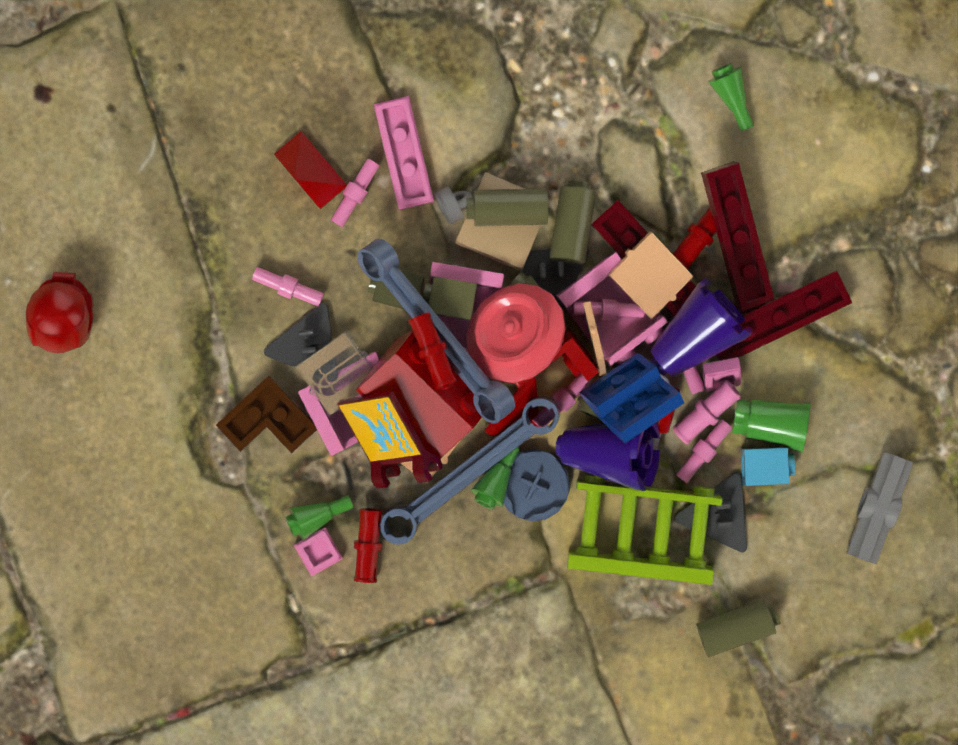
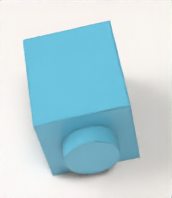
[741,447,795,486]

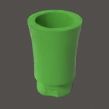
[732,399,811,453]

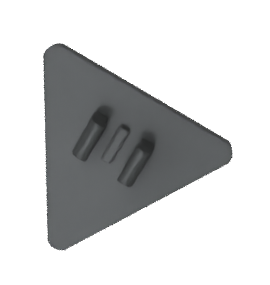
[522,248,590,309]
[264,304,337,381]
[674,473,747,553]

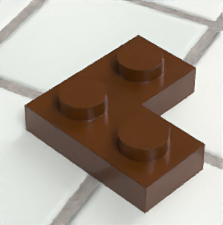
[216,376,317,453]

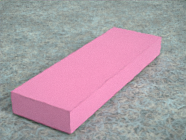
[374,96,434,210]

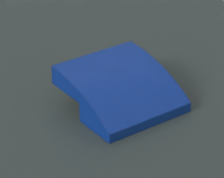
[580,353,684,443]

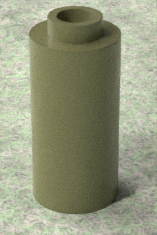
[550,180,596,264]
[466,188,548,227]
[696,599,781,658]

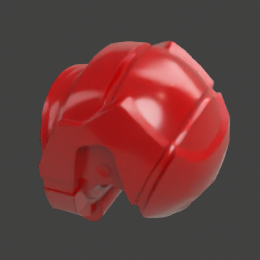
[25,272,94,353]

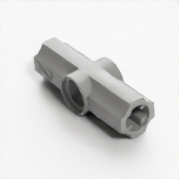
[846,452,913,564]

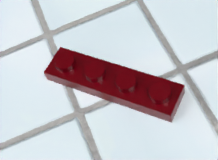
[701,161,775,311]
[591,200,696,317]
[716,270,852,361]

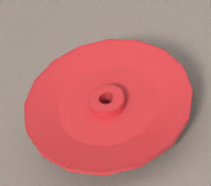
[466,283,566,384]

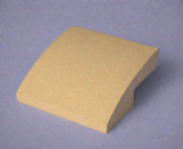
[455,172,552,272]

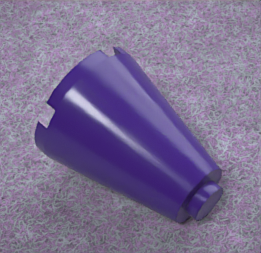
[650,278,753,377]
[556,422,660,491]

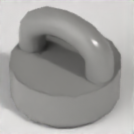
[435,186,472,224]

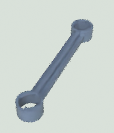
[357,238,515,423]
[380,396,560,545]

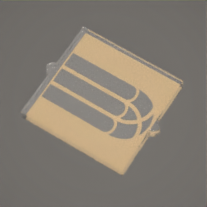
[295,330,373,416]

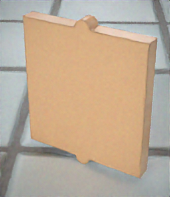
[608,232,693,319]
[583,301,607,376]

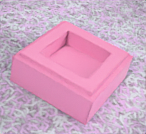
[703,357,741,392]
[294,527,343,577]

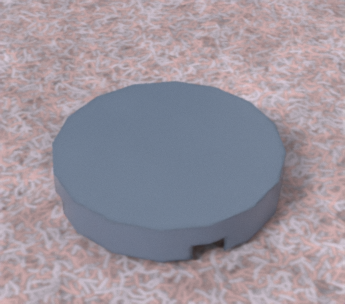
[504,449,570,522]

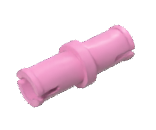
[672,380,742,445]

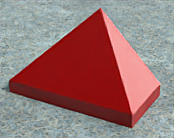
[274,131,347,210]
[484,377,539,435]

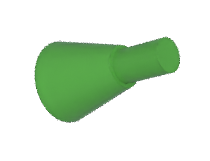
[708,63,754,131]
[471,447,520,510]
[286,495,353,541]

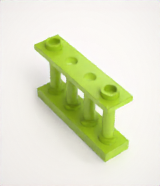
[567,474,723,585]

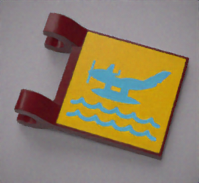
[337,391,443,489]

